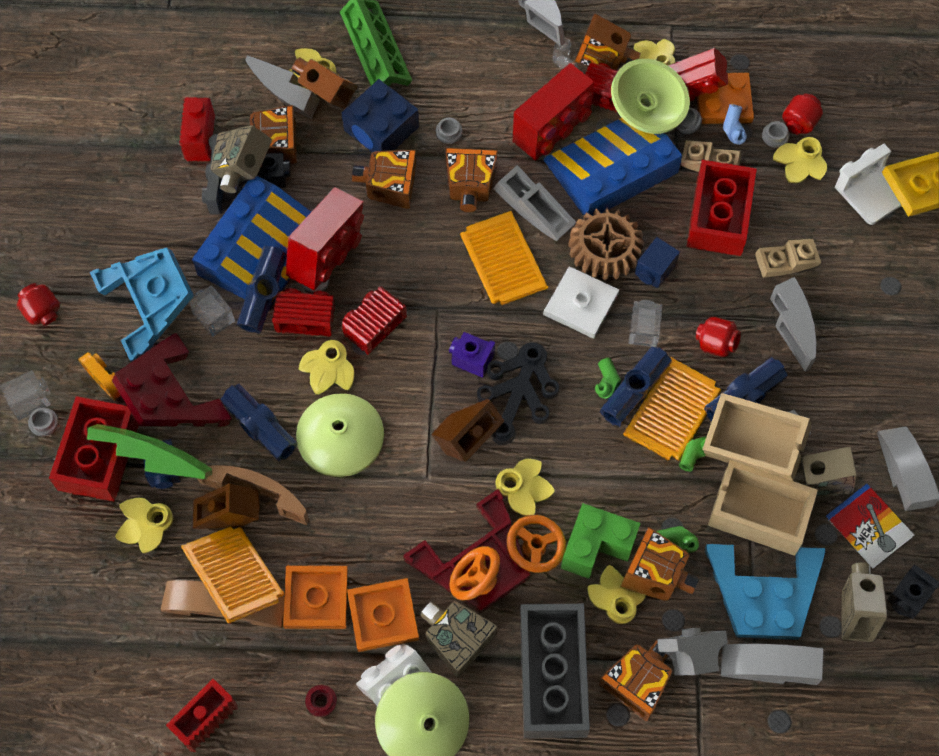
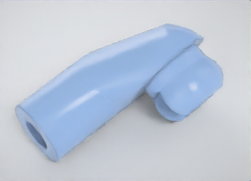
[723,104,747,145]

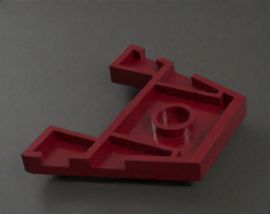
[112,333,232,427]
[403,489,530,614]

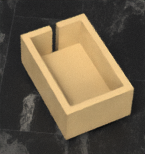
[702,393,812,481]
[707,460,818,556]

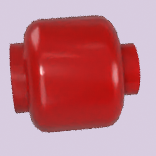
[782,93,823,135]
[17,283,60,326]
[696,317,741,357]

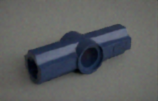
[236,245,287,334]
[600,346,672,427]
[704,357,788,422]
[220,384,298,461]

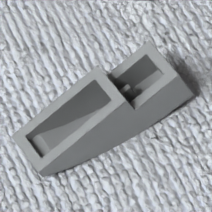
[518,0,565,46]
[245,55,320,119]
[493,165,576,241]
[770,277,816,372]
[877,426,939,511]
[721,644,823,685]

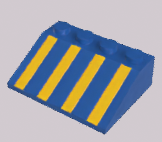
[544,118,682,216]
[192,176,311,310]

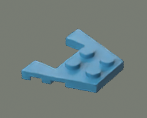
[90,247,194,362]
[705,544,825,640]

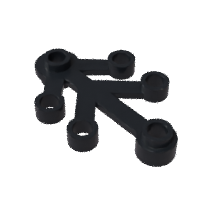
[477,342,559,445]

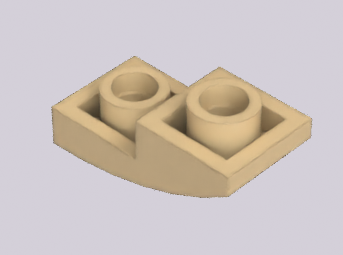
[681,140,741,172]
[755,239,822,278]

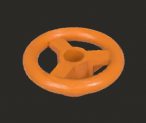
[507,515,566,573]
[449,546,500,601]

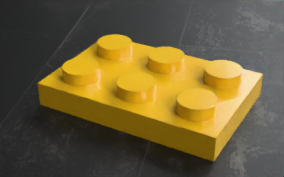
[882,152,939,217]

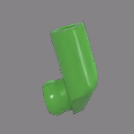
[595,358,621,399]
[679,437,706,472]
[656,526,699,553]

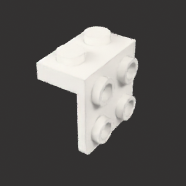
[835,144,902,225]
[356,643,432,707]

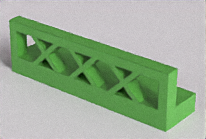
[340,0,412,86]

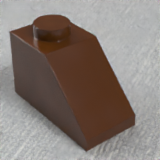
[431,399,504,462]
[193,483,260,529]

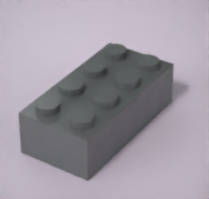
[520,604,590,739]

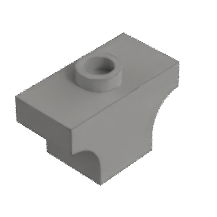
[657,628,728,675]

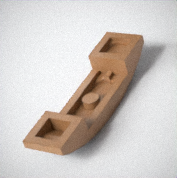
[197,465,309,525]
[161,580,284,629]

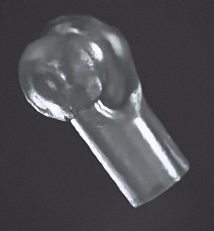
[552,37,578,69]

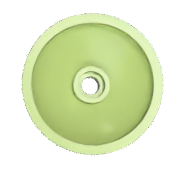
[611,59,690,134]
[296,394,384,477]
[375,672,469,756]

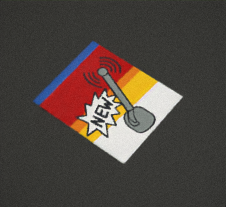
[826,484,914,568]

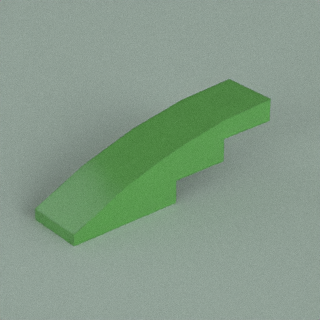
[87,424,212,479]

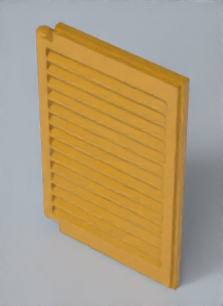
[460,211,548,305]
[623,357,721,461]
[181,526,284,624]

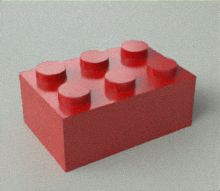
[512,63,594,161]
[686,159,757,256]
[286,187,364,291]
[49,396,139,502]

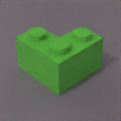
[561,503,640,579]

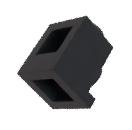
[257,153,291,188]
[887,564,939,619]

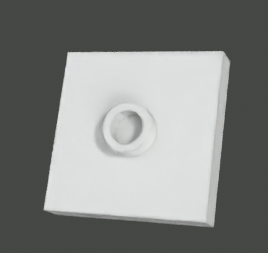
[543,266,619,339]

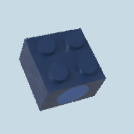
[342,79,419,153]

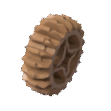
[568,207,644,281]

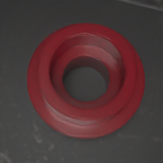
[305,685,337,717]

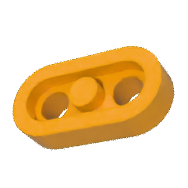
[78,352,121,401]

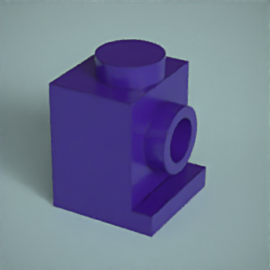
[449,332,495,378]

